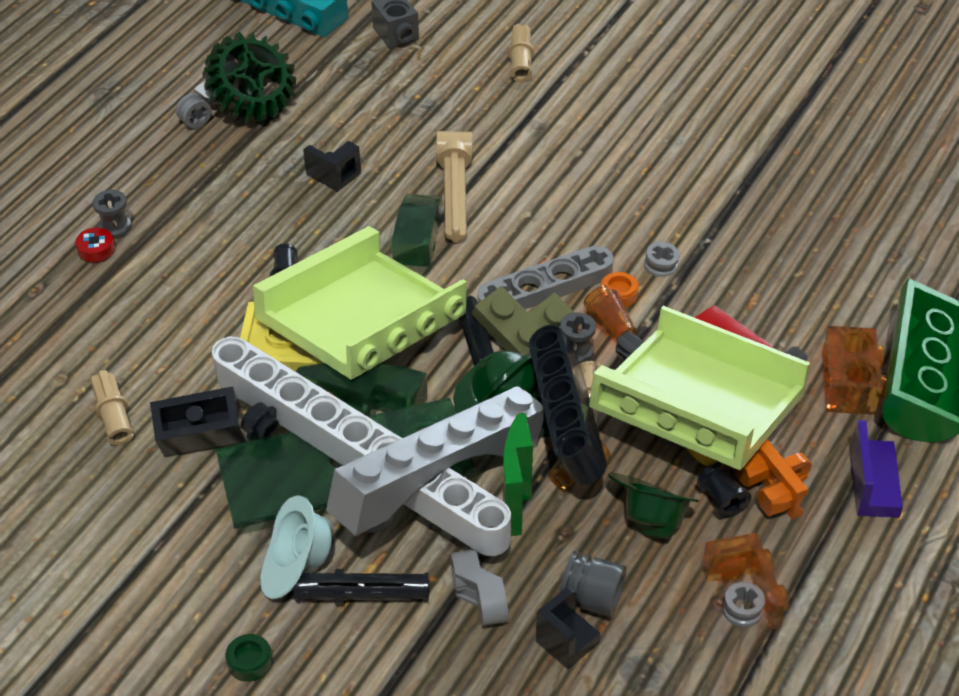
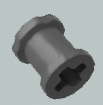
[93,190,132,239]
[560,312,596,364]

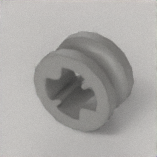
[176,93,212,129]
[644,241,680,277]
[723,582,765,628]

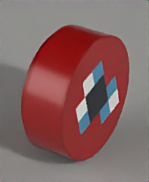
[75,227,115,263]

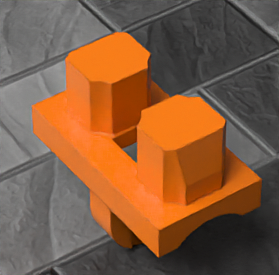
[735,439,812,520]

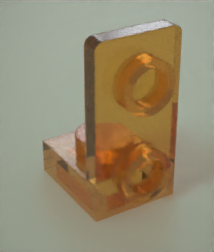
[702,533,789,630]

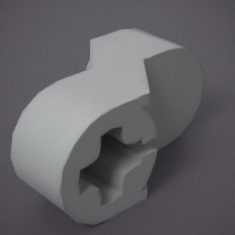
[450,549,509,626]

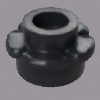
[240,402,279,441]

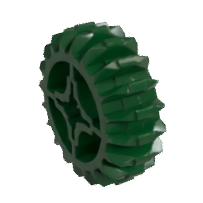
[202,31,296,124]

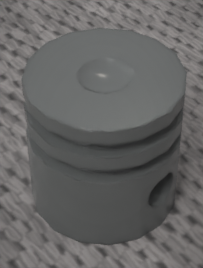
[559,551,626,617]

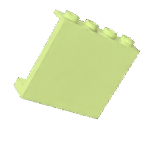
[253,226,467,380]
[589,306,810,470]

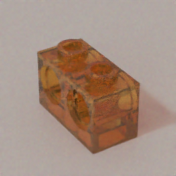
[822,326,887,415]

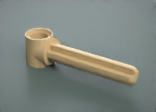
[436,131,472,243]

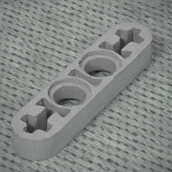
[478,246,613,309]

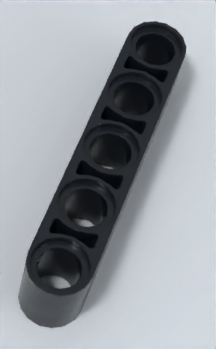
[529,324,607,485]

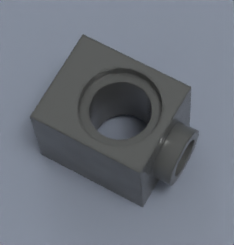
[371,0,419,49]

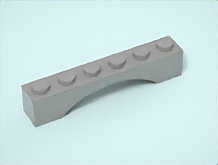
[326,386,545,536]

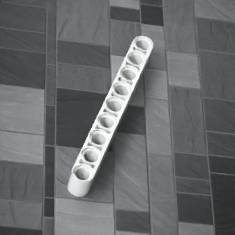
[212,336,511,556]

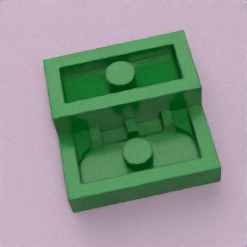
[503,413,533,536]

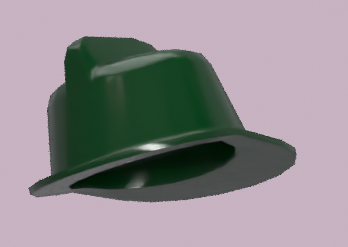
[453,351,538,413]
[608,473,699,539]

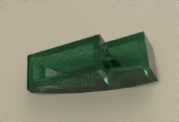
[391,194,443,267]
[296,363,428,422]

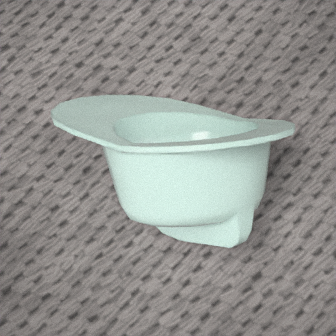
[260,495,332,600]

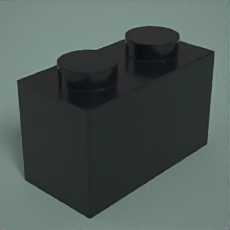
[150,386,246,457]

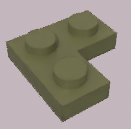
[471,286,579,364]

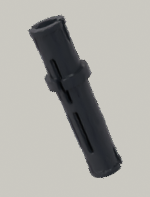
[294,569,428,604]

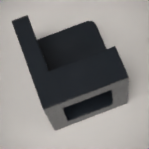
[303,141,361,192]
[536,586,600,669]

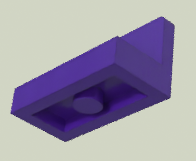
[850,420,903,518]

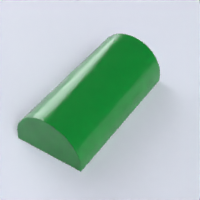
[882,278,959,442]

